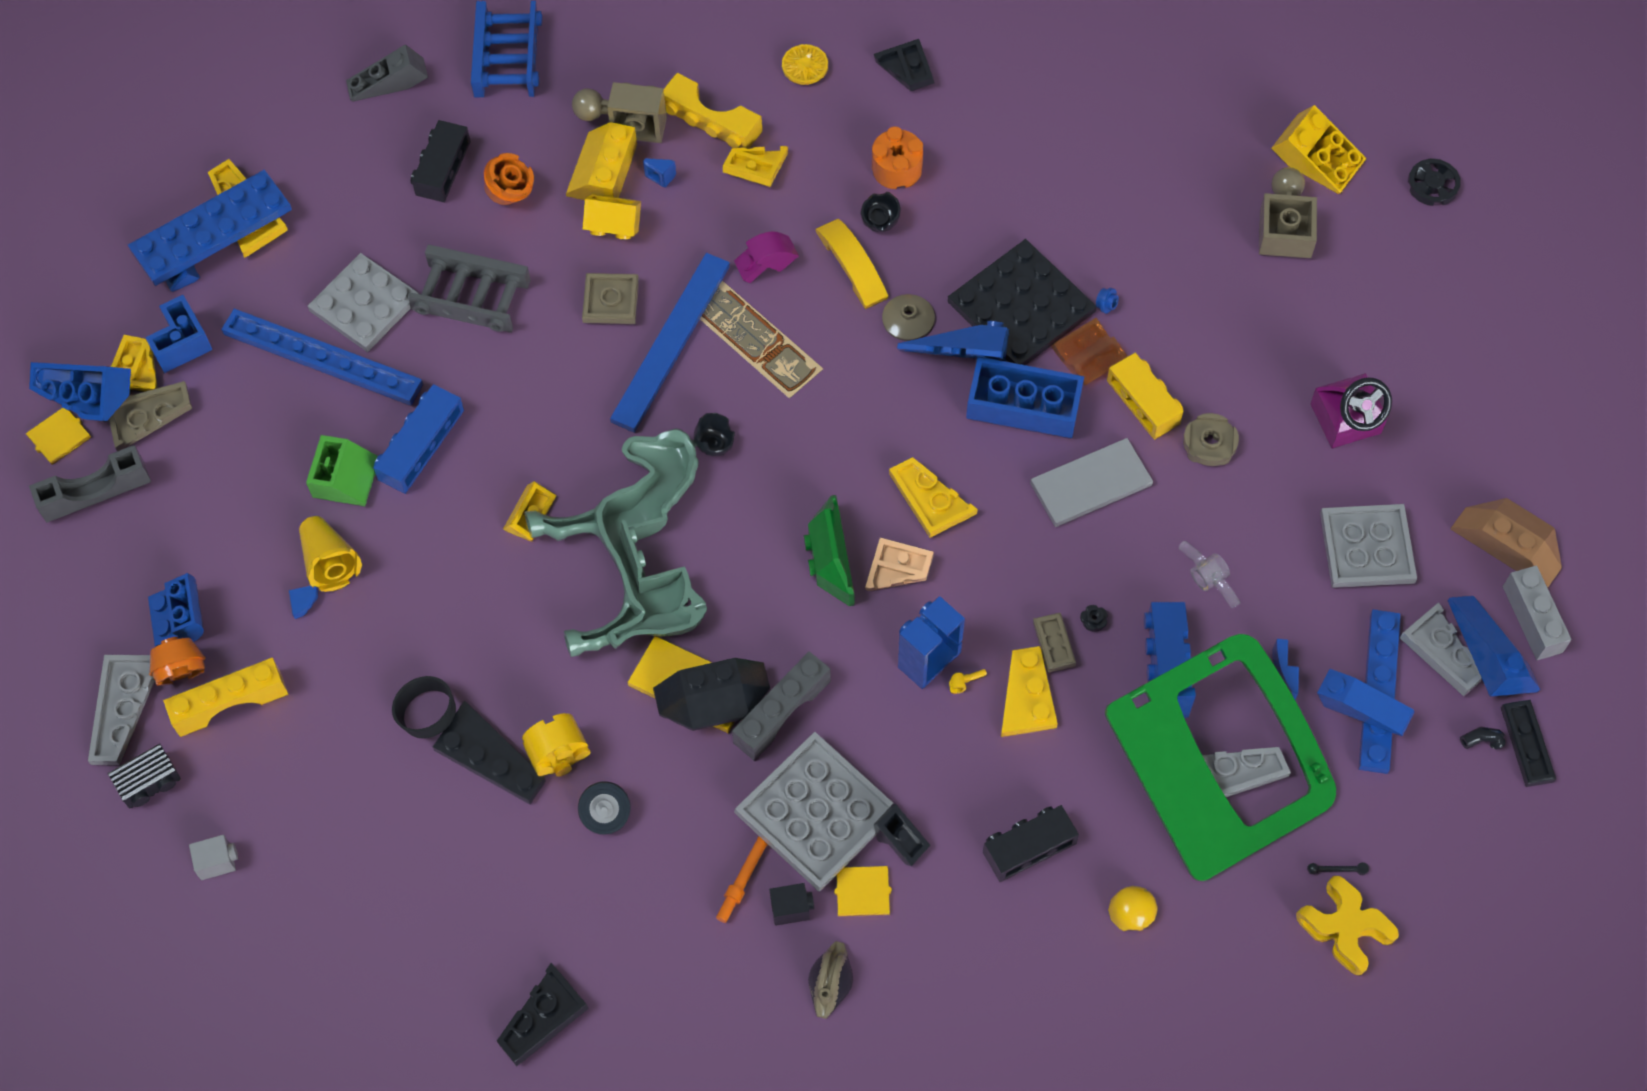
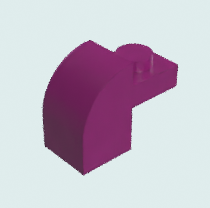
[734,231,799,283]

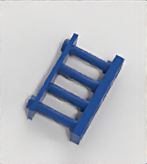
[471,1,542,98]

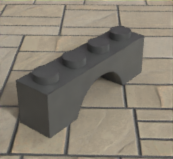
[29,445,151,523]
[732,651,831,761]

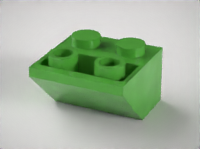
[306,435,378,506]

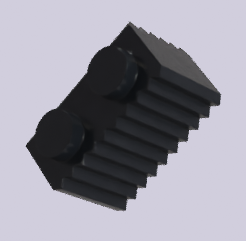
[108,743,181,809]

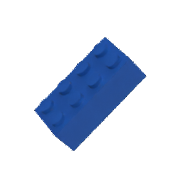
[966,357,1084,438]

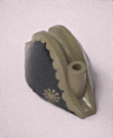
[808,941,853,1019]

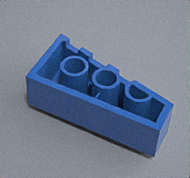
[1144,602,1196,718]

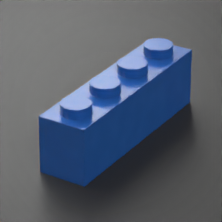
[373,384,464,494]

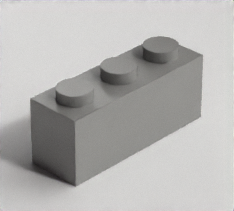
[1503,565,1572,661]

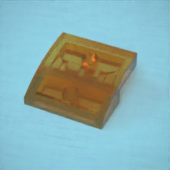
[1051,318,1128,386]

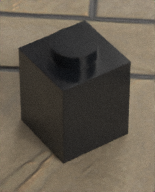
[769,883,815,926]

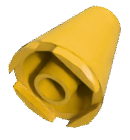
[299,516,362,592]

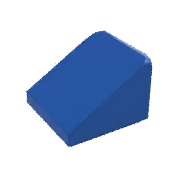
[643,158,676,188]
[166,265,200,292]

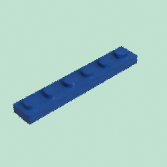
[1358,609,1401,774]

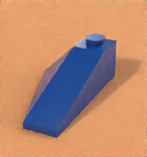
[29,362,131,421]
[1447,596,1540,697]

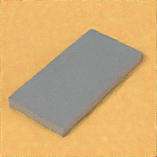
[1030,438,1153,527]

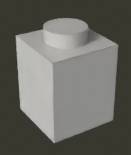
[189,835,238,881]

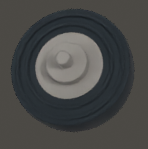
[578,781,631,835]

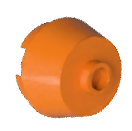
[484,153,534,205]
[149,637,206,686]

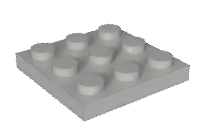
[307,253,419,353]
[1320,504,1417,588]

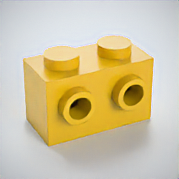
[583,194,641,239]

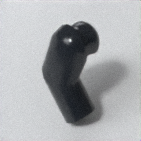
[1460,726,1506,750]

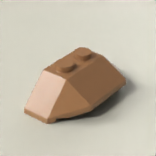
[1451,498,1562,588]

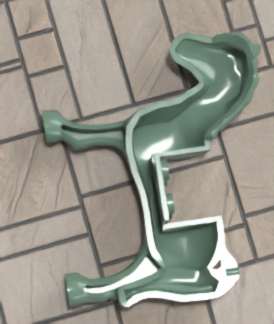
[525,428,707,657]

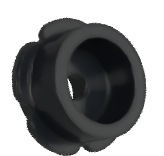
[1080,605,1108,632]

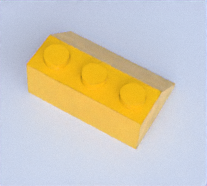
[566,122,637,200]

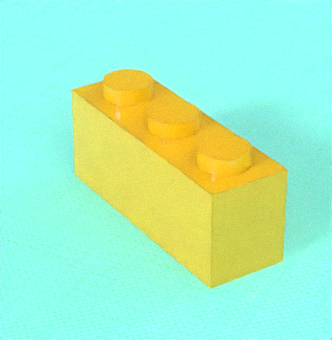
[1107,352,1184,440]

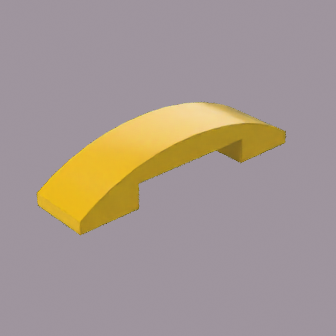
[816,219,888,309]

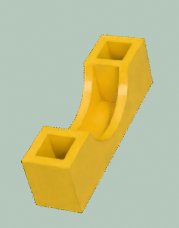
[664,73,762,149]
[163,657,288,737]

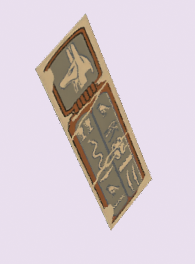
[700,281,823,398]

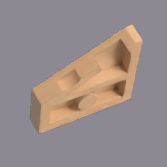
[865,538,934,591]

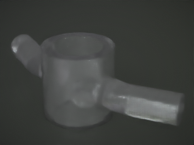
[1179,541,1241,609]

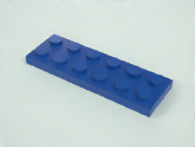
[128,169,292,286]

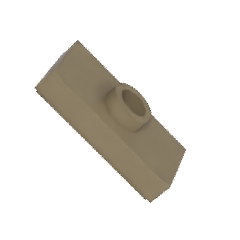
[1033,612,1076,673]

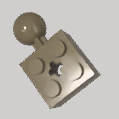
[572,82,667,143]
[1259,167,1317,258]

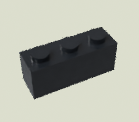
[410,120,471,203]
[983,805,1079,882]

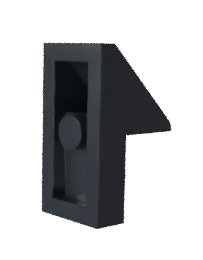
[874,803,931,866]

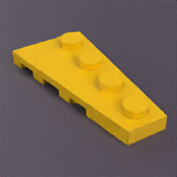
[208,159,288,258]

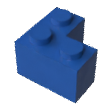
[145,295,213,373]

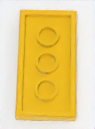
[628,636,735,733]

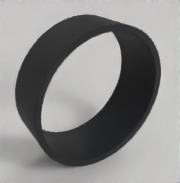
[392,676,456,738]

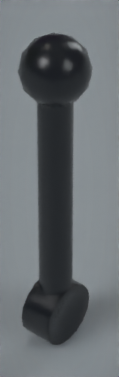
[1307,862,1369,875]

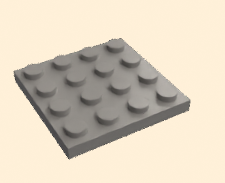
[734,732,893,892]

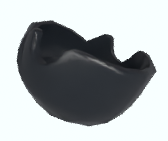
[860,191,901,232]
[694,413,735,456]

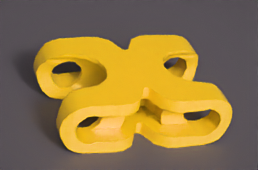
[1296,876,1399,975]

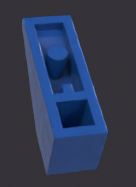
[1317,669,1415,736]

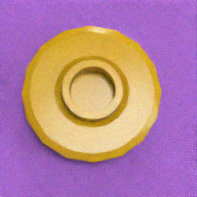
[782,44,828,85]

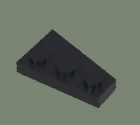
[497,963,589,1067]

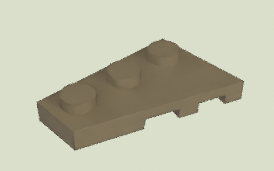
[109,381,192,451]

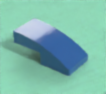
[1272,639,1299,700]

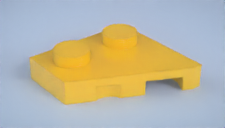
[723,146,788,187]
[111,335,158,392]

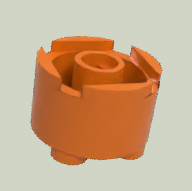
[872,126,923,189]

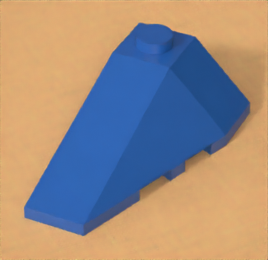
[897,321,1009,362]

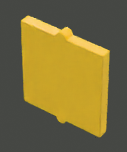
[26,408,91,465]
[834,866,892,916]

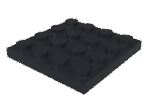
[947,239,1097,365]

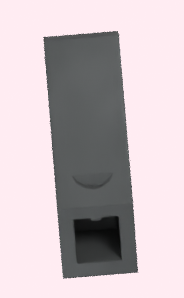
[346,44,428,102]

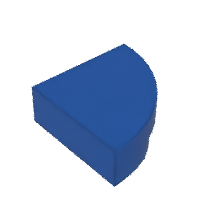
[289,586,319,619]

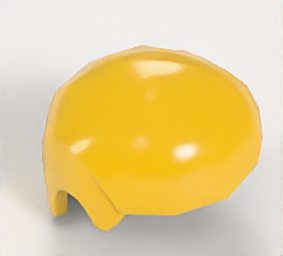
[1108,886,1158,931]

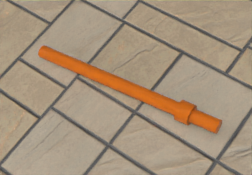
[716,836,767,923]

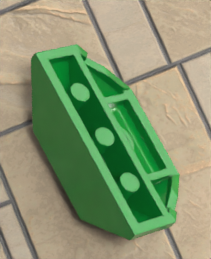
[804,495,855,606]

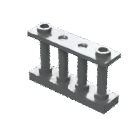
[408,244,531,333]

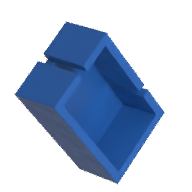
[898,596,965,689]

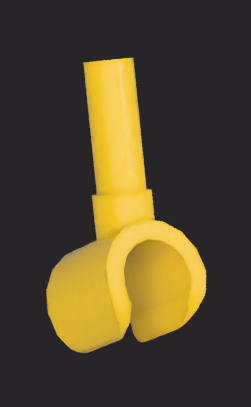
[949,669,987,694]

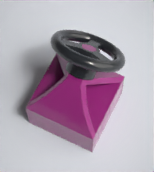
[1310,373,1392,448]

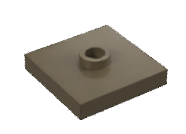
[582,273,639,324]

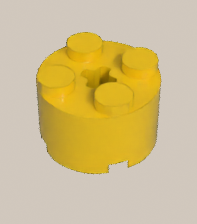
[522,713,591,777]

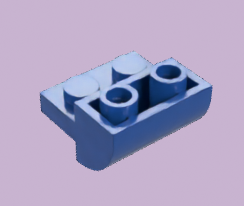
[148,573,204,647]

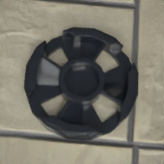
[1408,158,1460,206]

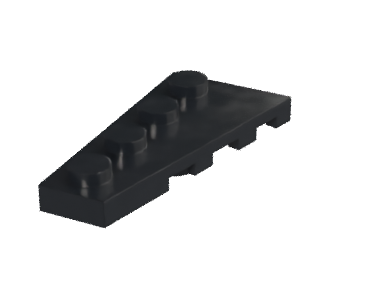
[433,701,546,804]

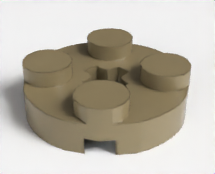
[1183,413,1239,466]

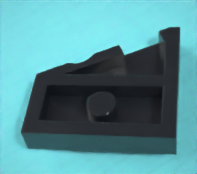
[874,39,934,91]

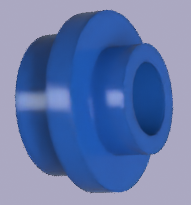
[1096,287,1119,314]

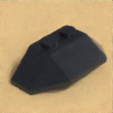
[653,658,771,731]

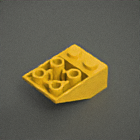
[1271,105,1367,194]

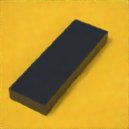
[1501,699,1556,787]

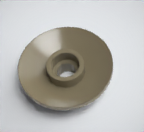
[882,294,935,341]

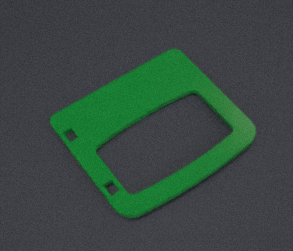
[1105,634,1336,881]

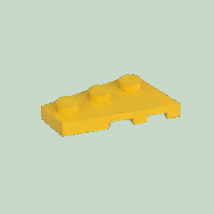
[889,457,978,538]
[1001,646,1058,737]

